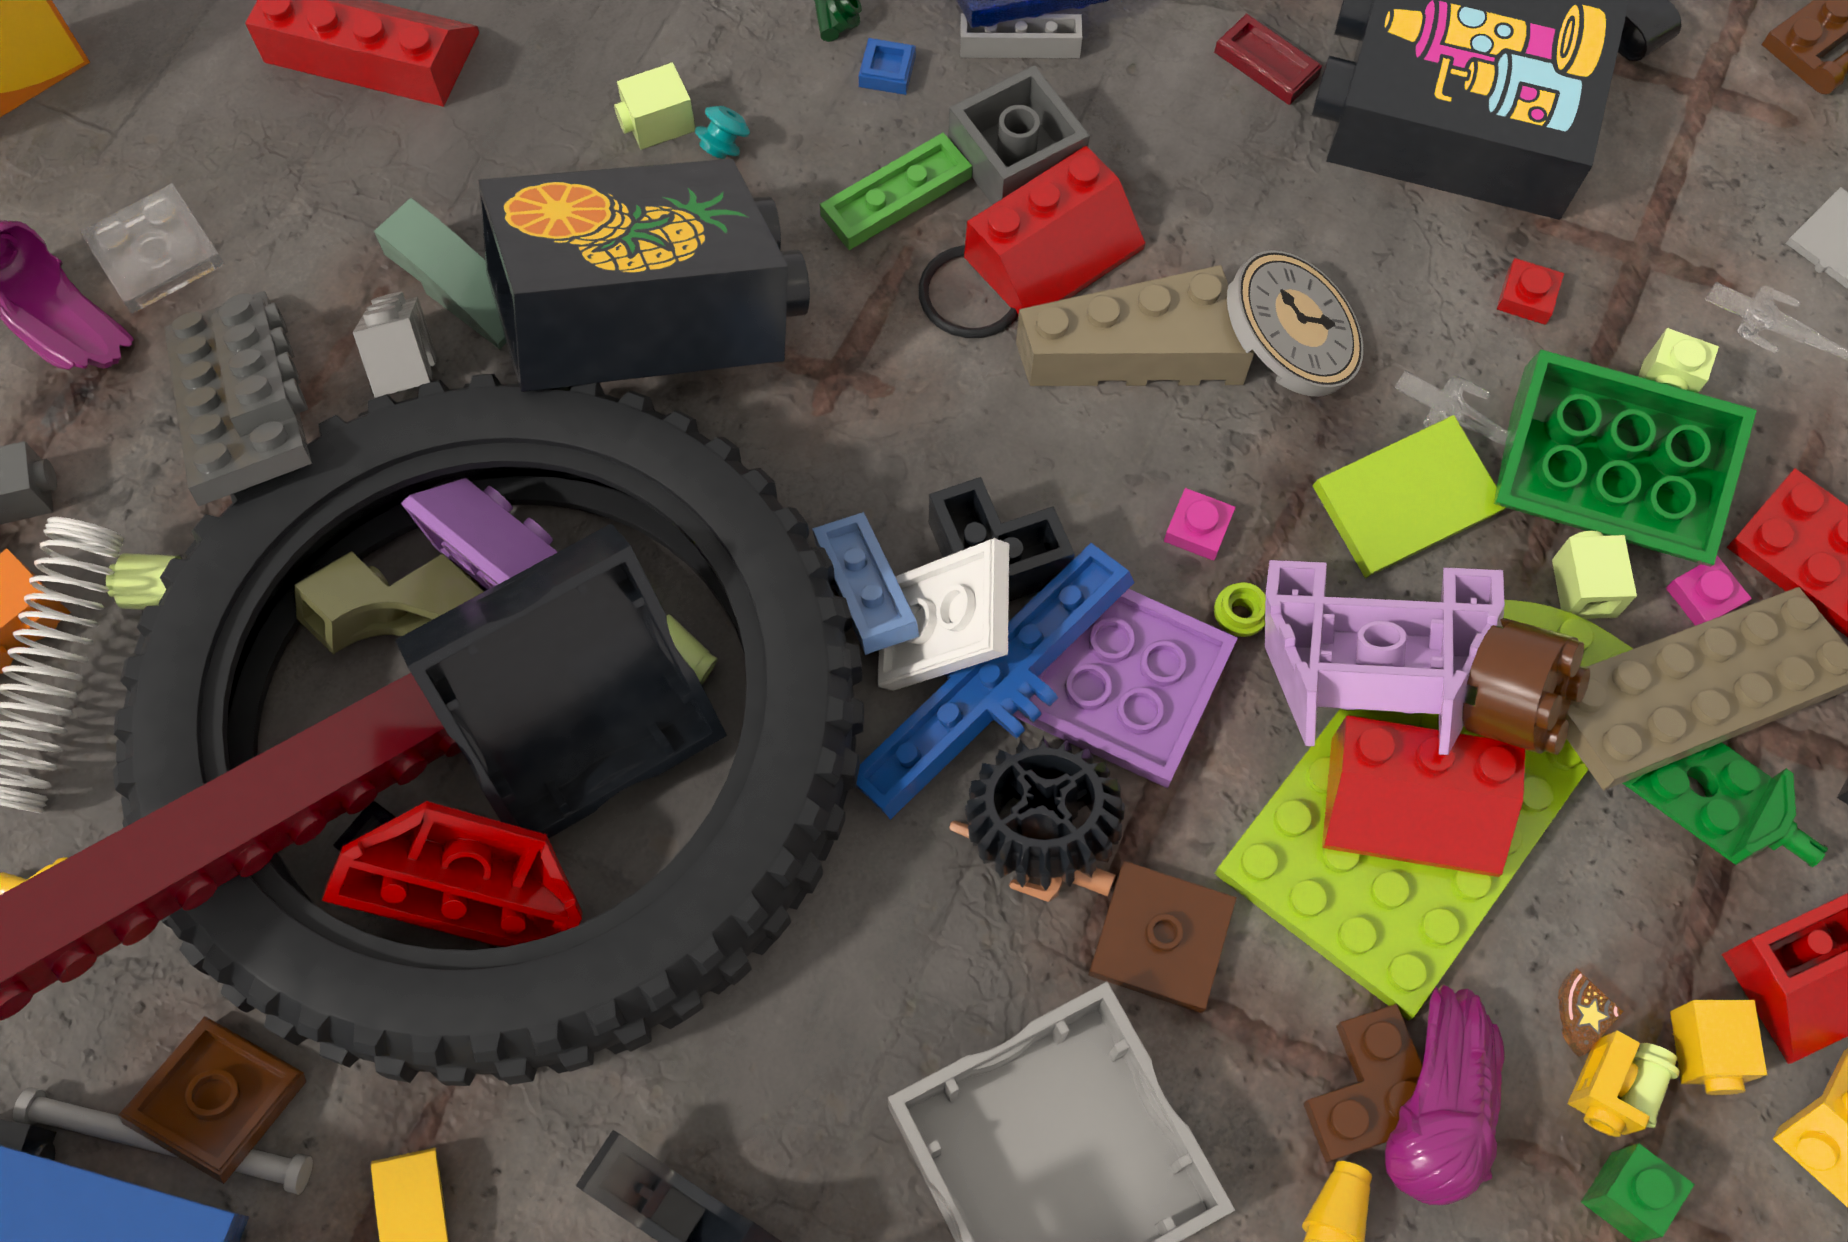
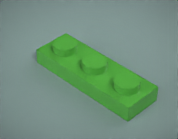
[820,132,972,250]

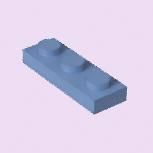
[812,512,919,655]

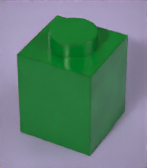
[1581,1143,1695,1242]

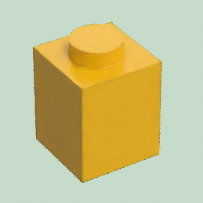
[1670,1000,1767,1095]

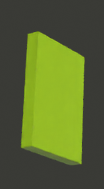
[1312,415,1506,579]

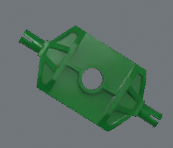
[1622,742,1828,868]

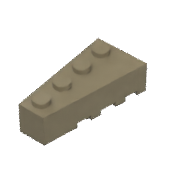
[1016,265,1254,386]

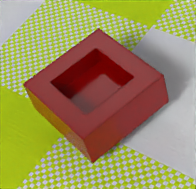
[1496,258,1564,325]

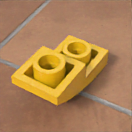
[371,1147,449,1242]

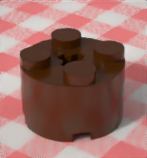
[1463,618,1590,755]

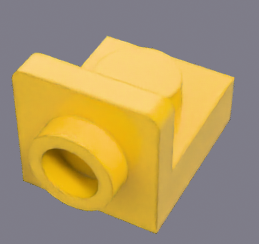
[1567,1030,1650,1137]

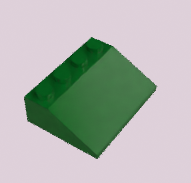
[1494,349,1757,567]

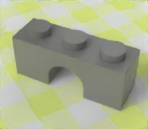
[353,292,437,398]

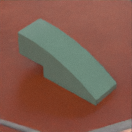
[374,198,507,349]

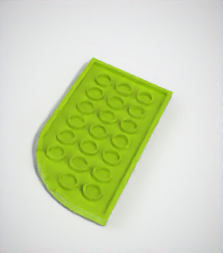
[1214,600,1633,1021]

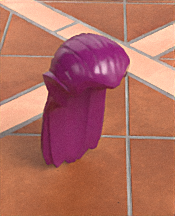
[0,220,134,370]
[1385,985,1505,1205]

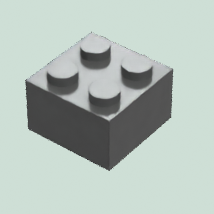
[948,65,1090,205]

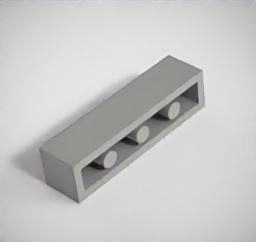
[960,13,1082,58]

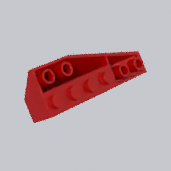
[1721,893,1848,1064]

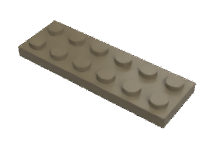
[1565,587,1848,791]

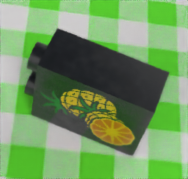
[478,158,810,392]

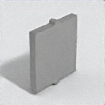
[1785,187,1848,289]

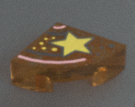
[1558,968,1623,1057]

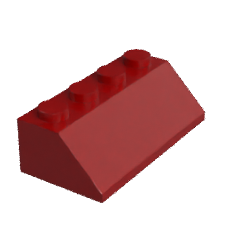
[245,0,480,107]

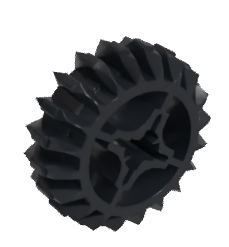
[965,736,1125,891]

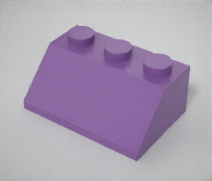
[401,478,557,591]

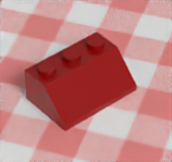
[964,146,1145,316]
[1322,715,1526,877]

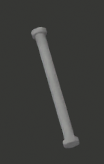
[13,1087,313,1195]

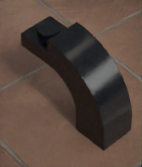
[576,1130,782,1242]

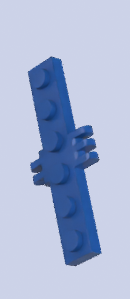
[856,543,1134,820]

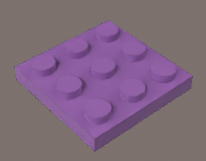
[1013,589,1238,789]

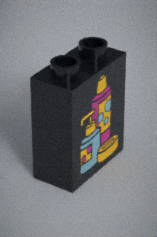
[1311,0,1629,220]

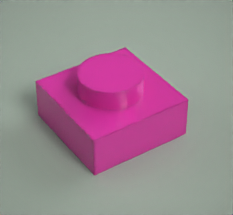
[1164,488,1236,561]
[1666,555,1752,626]

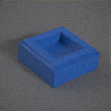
[858,38,916,95]

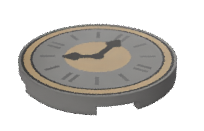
[1227,250,1363,397]

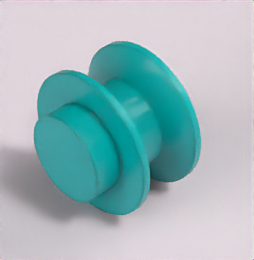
[695,106,750,159]

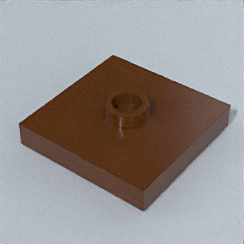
[1088,861,1237,1014]
[118,1016,307,1184]

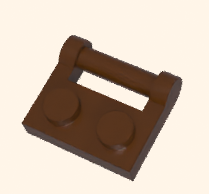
[1762,0,1848,94]

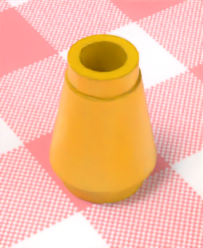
[1302,1161,1372,1242]

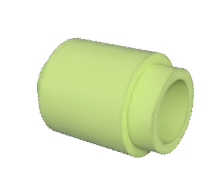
[106,553,182,609]

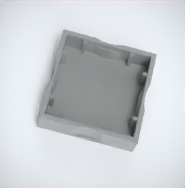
[888,981,1235,1242]

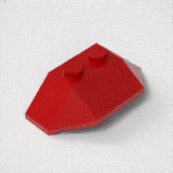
[322,801,582,947]

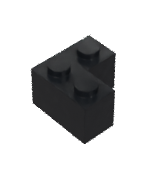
[928,477,1075,602]

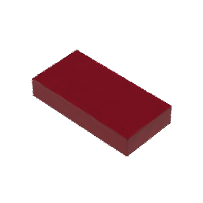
[1214,13,1323,105]

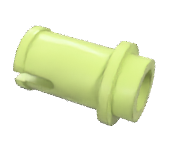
[1621,1043,1680,1128]

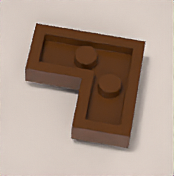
[1303,1004,1422,1163]

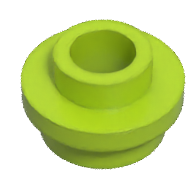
[1214,582,1266,637]

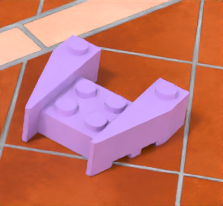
[1265,560,1505,755]

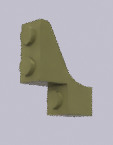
[294,551,483,654]

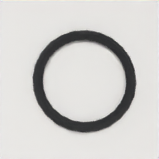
[918,245,1018,338]

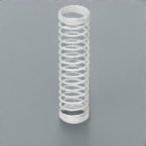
[0,517,124,813]

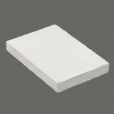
[878,538,1009,691]

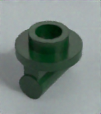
[814,0,862,42]

